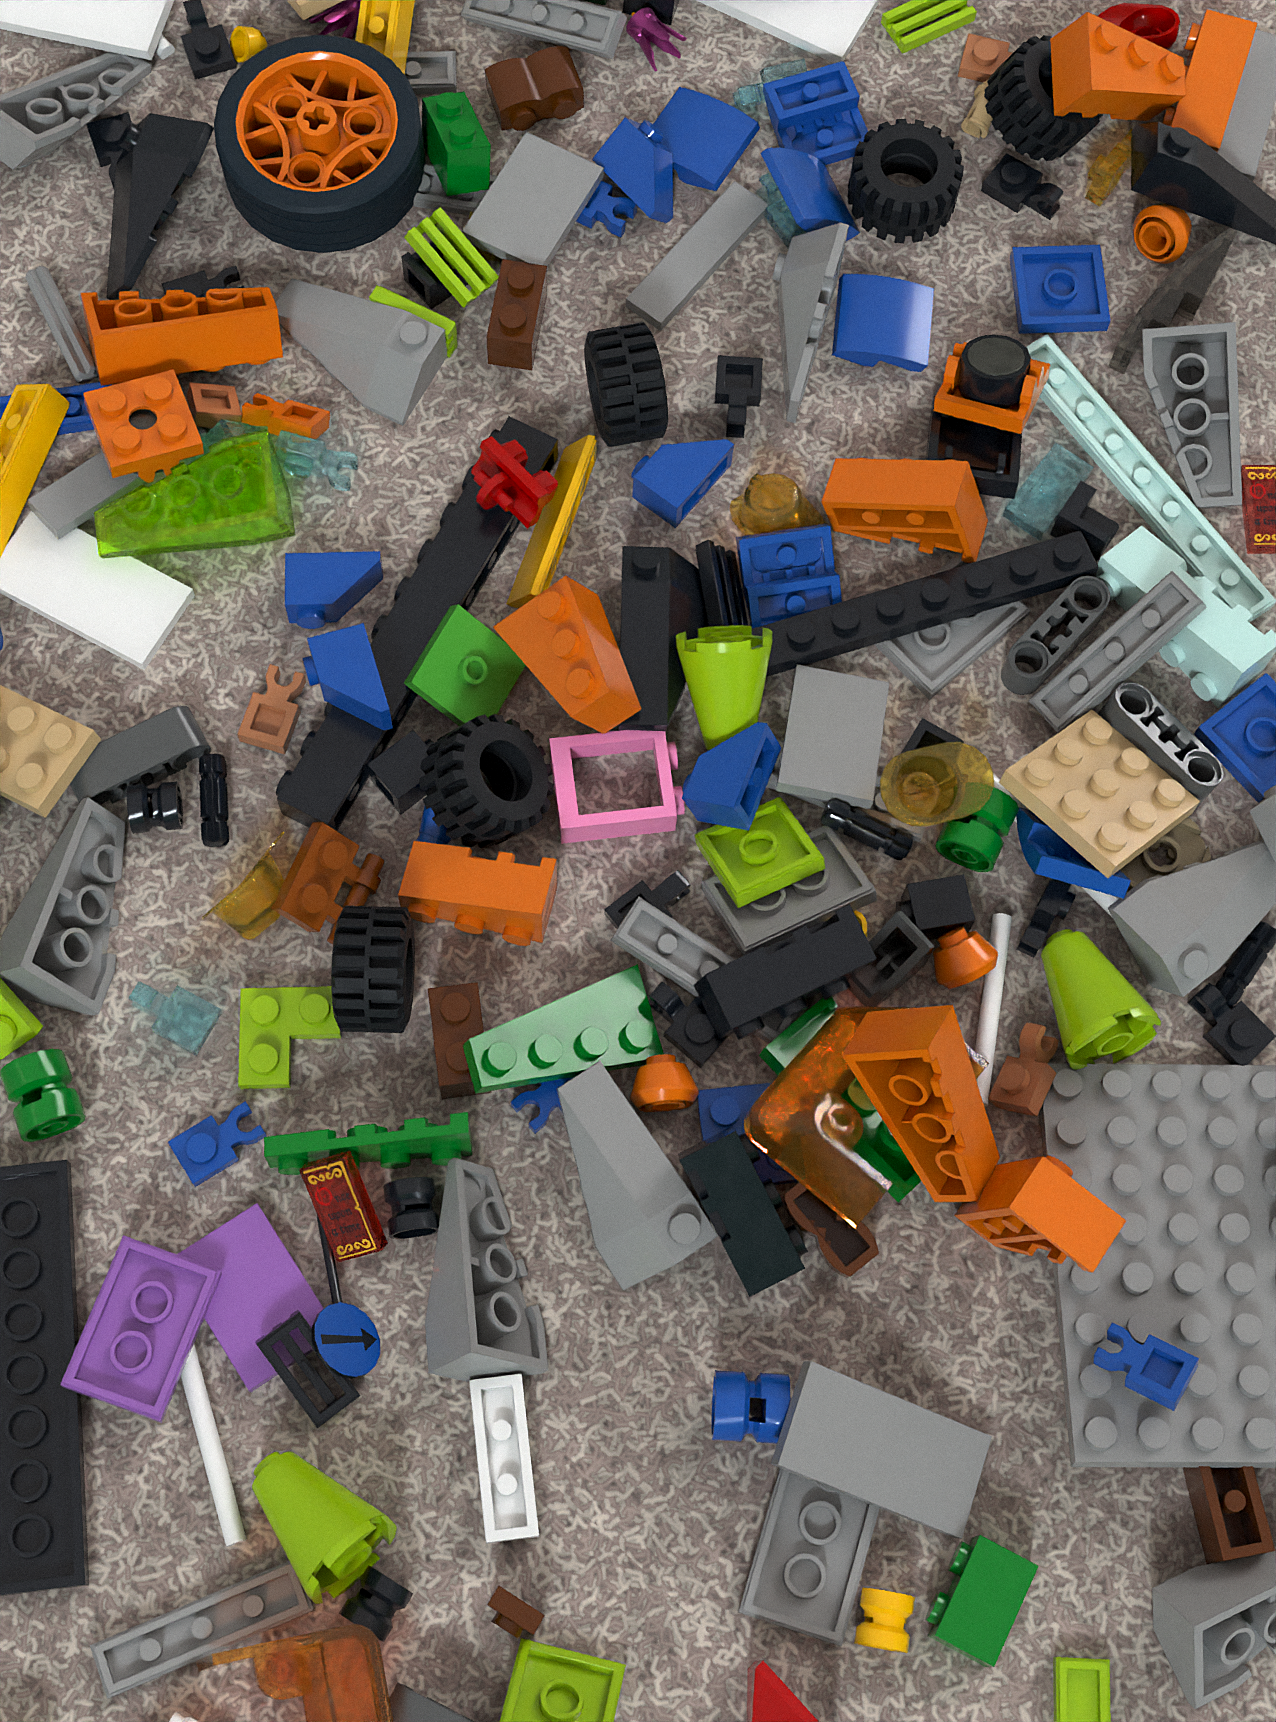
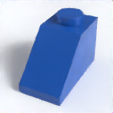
[592,117,673,223]
[631,439,734,528]
[285,551,383,629]
[302,623,393,731]
[682,722,782,831]

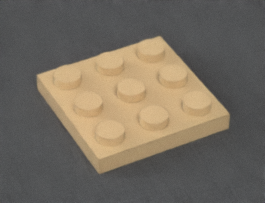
[999,710,1200,878]

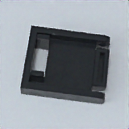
[926,396,1022,499]

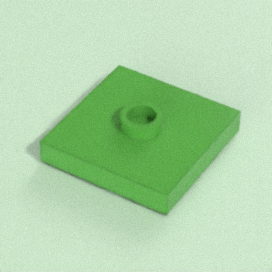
[404,604,526,726]

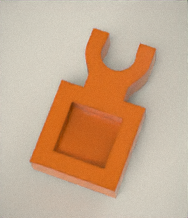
[241,393,330,445]

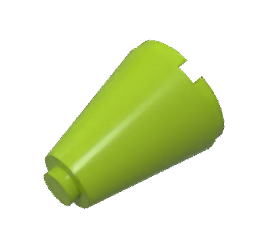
[676,625,773,750]
[1041,929,1161,1070]
[252,1451,397,1604]

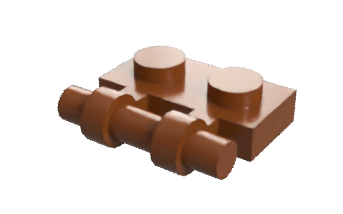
[271,822,385,945]

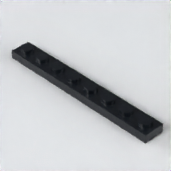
[752,530,1098,677]

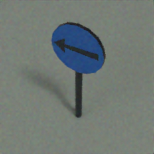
[312,1212,380,1379]

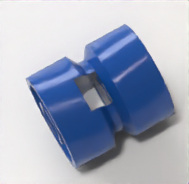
[711,1370,790,1444]

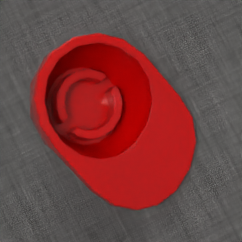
[1098,3,1180,50]

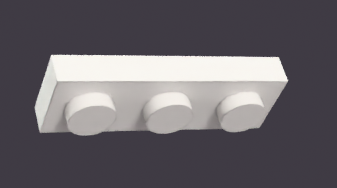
[469,1374,539,1544]

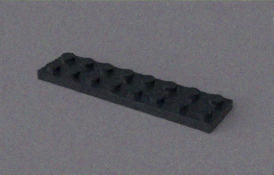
[0,1160,89,1596]

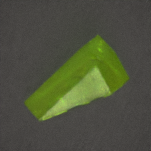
[94,429,296,559]

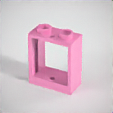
[549,730,685,844]

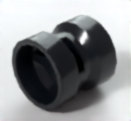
[127,781,184,834]
[383,1177,440,1239]
[339,1565,413,1642]

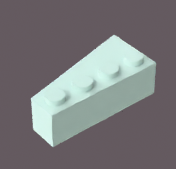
[1096,526,1276,709]

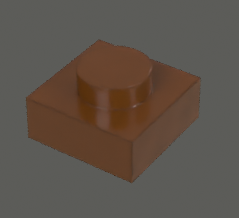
[487,1586,545,1639]

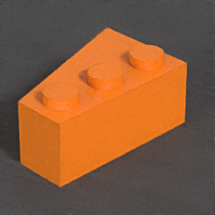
[1161,9,1258,152]
[1050,12,1186,121]
[821,458,988,563]
[493,576,642,734]
[398,841,557,946]
[954,1156,1126,1273]

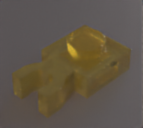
[1085,128,1133,207]

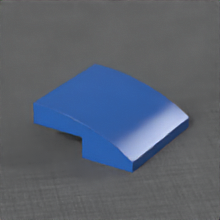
[763,61,868,165]
[653,87,760,191]
[761,148,860,241]
[832,274,934,372]
[736,523,842,629]
[1016,807,1131,899]

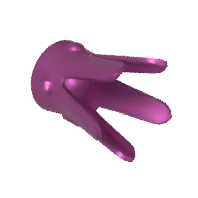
[309,0,361,39]
[626,8,687,71]

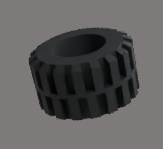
[984,35,1103,161]
[847,118,964,244]
[584,322,668,447]
[419,714,554,848]
[331,906,415,1033]

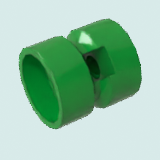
[935,782,1019,872]
[0,1049,86,1142]

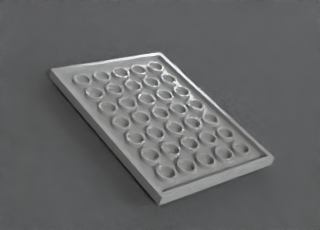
[1039,1063,1276,1468]

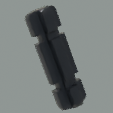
[199,753,229,847]
[821,799,913,860]
[1215,921,1276,1009]

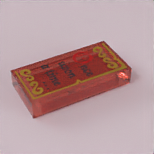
[1241,465,1276,554]
[299,1151,388,1263]

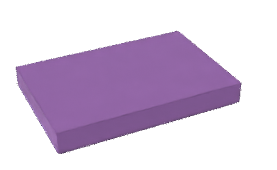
[177,1203,324,1392]
[60,1235,222,1423]

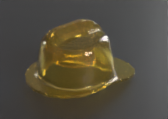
[730,473,826,536]
[880,742,994,826]
[201,831,285,940]

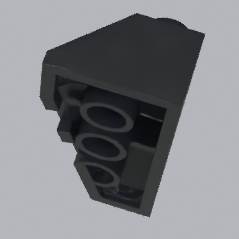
[106,113,214,300]
[1131,122,1276,245]
[619,546,709,731]

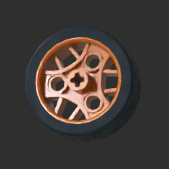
[214,35,426,253]

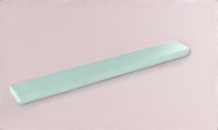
[1026,334,1276,622]

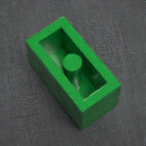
[422,91,491,196]
[925,1535,1038,1667]

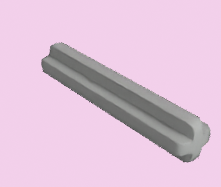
[25,266,98,384]

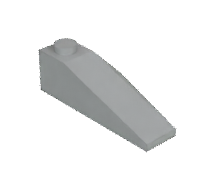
[0,52,151,170]
[772,223,849,423]
[275,278,447,426]
[1142,322,1242,508]
[0,797,125,1016]
[1108,840,1276,997]
[556,1061,718,1290]
[425,1158,549,1382]
[1152,1551,1276,1709]

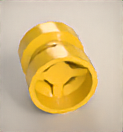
[854,1588,915,1653]

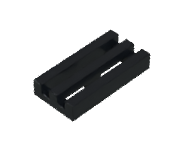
[695,539,748,627]
[255,1310,360,1428]

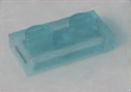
[1002,443,1094,540]

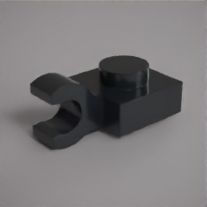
[180,0,236,80]
[981,153,1064,220]
[714,355,763,438]
[604,870,691,929]
[648,982,731,1068]
[1187,983,1276,1066]

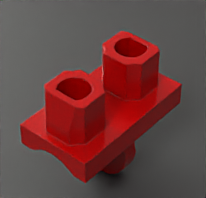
[471,436,558,529]

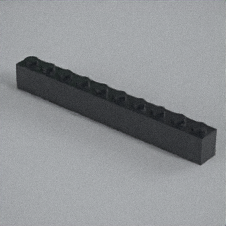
[276,416,558,831]

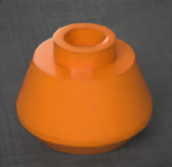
[1133,204,1192,264]
[933,926,998,989]
[630,1054,699,1112]

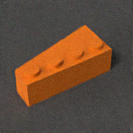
[80,287,283,386]
[842,1005,1000,1202]

